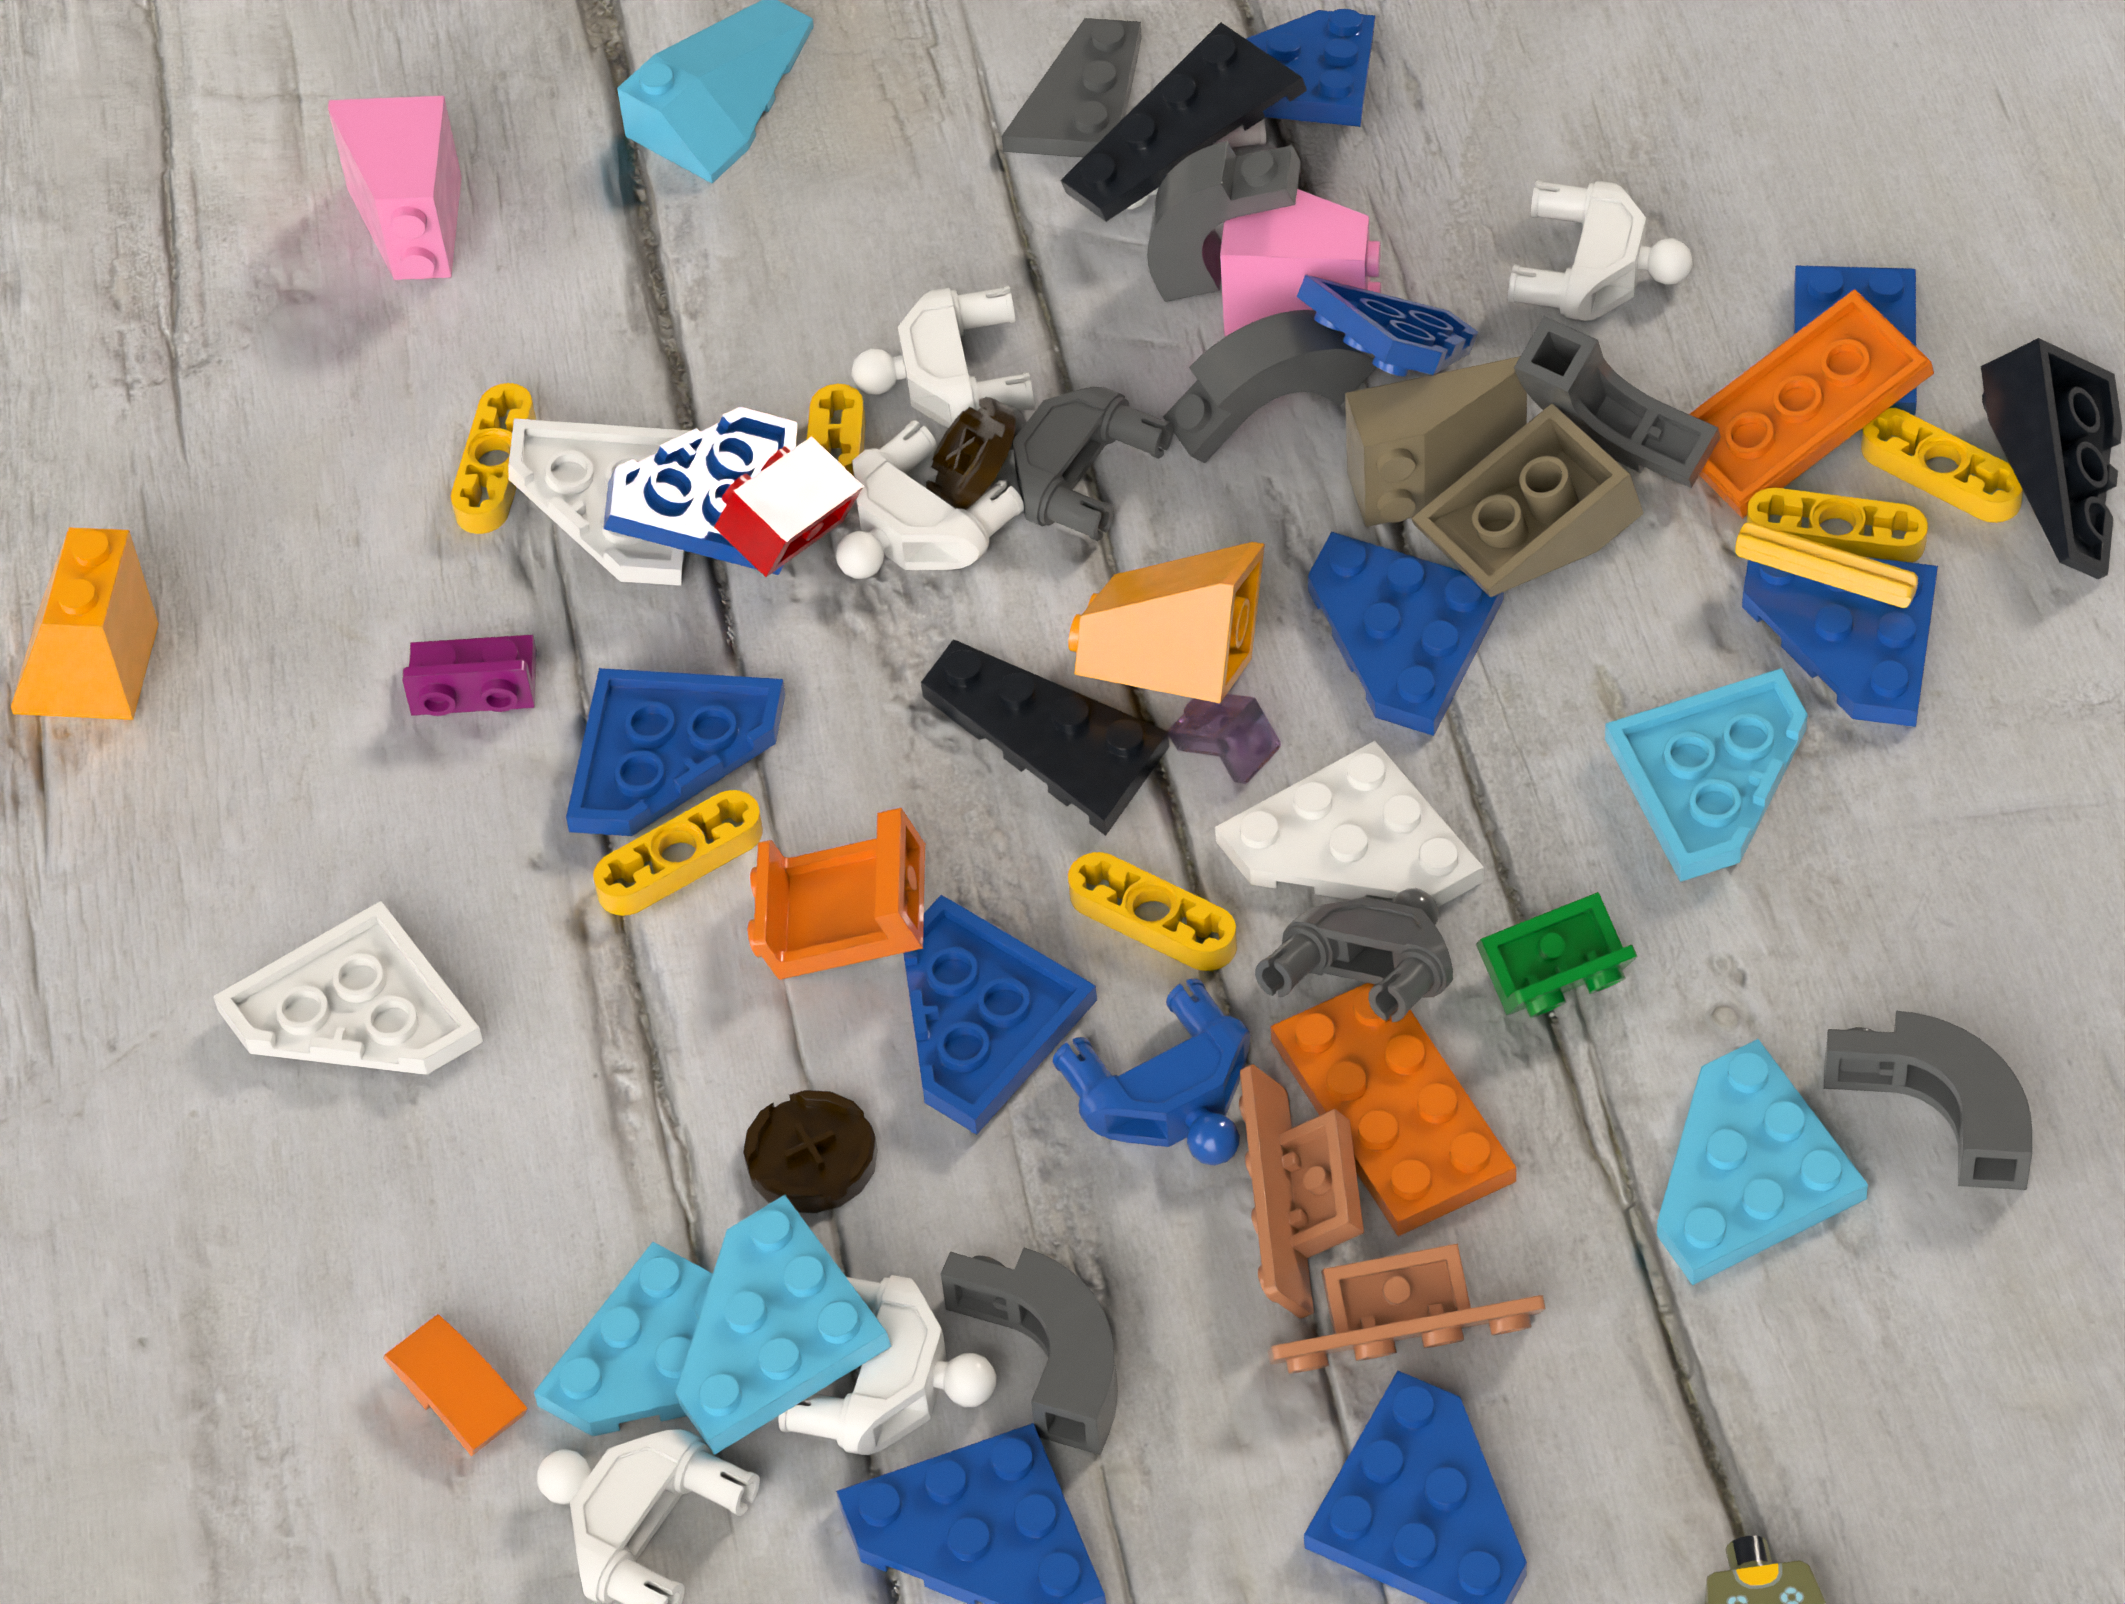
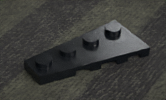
[1060,22,1307,222]
[921,639,1169,836]

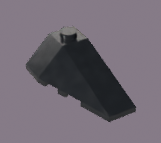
[1981,338,2122,579]

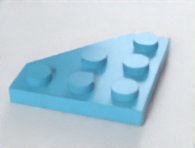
[1605,668,1808,882]
[1657,1039,1868,1285]
[675,1195,892,1455]
[534,1242,713,1437]

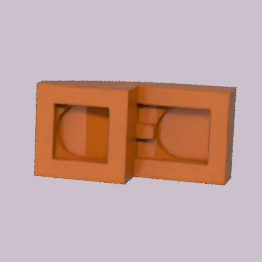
[383,1314,528,1457]

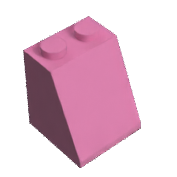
[328,96,462,280]
[1220,189,1381,336]

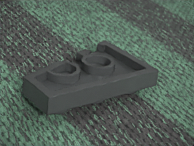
[1002,18,1142,158]

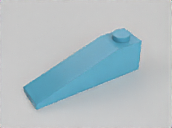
[617,0,814,183]

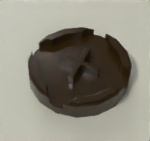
[926,397,1016,510]
[743,1090,878,1213]

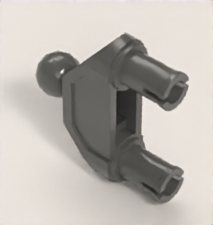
[1006,387,1174,541]
[1255,888,1453,1022]

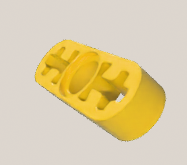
[451,383,536,534]
[1861,408,2023,523]
[1747,488,1928,563]
[593,790,763,916]
[1068,852,1237,971]

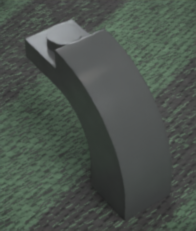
[1147,141,1301,302]
[1163,310,1377,463]
[1514,316,1721,488]
[1824,1011,2032,1190]
[941,1247,1118,1455]

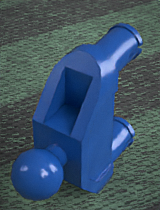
[1052,978,1251,1166]

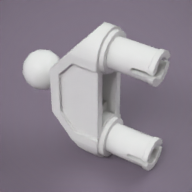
[1508,180,1693,321]
[851,285,1035,428]
[836,421,1024,579]
[779,1275,997,1455]
[537,1429,760,1604]

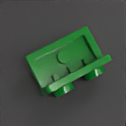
[1476,892,1638,1018]

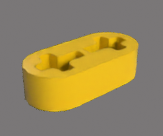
[807,383,866,476]

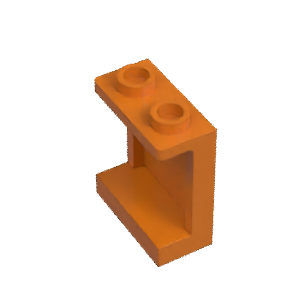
[747,808,926,980]

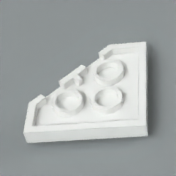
[508,418,689,586]
[1215,741,1484,907]
[213,901,483,1075]

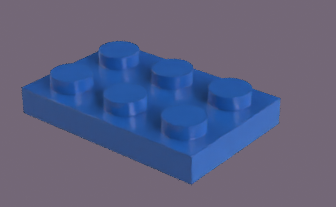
[1794,265,1917,416]

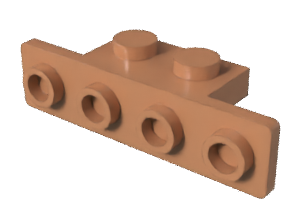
[1239,1064,1364,1319]
[1268,1243,1546,1374]

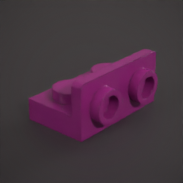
[402,634,537,716]

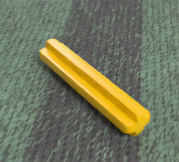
[1735,522,1918,608]

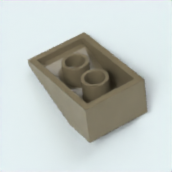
[1345,356,1527,527]
[1411,403,1644,597]

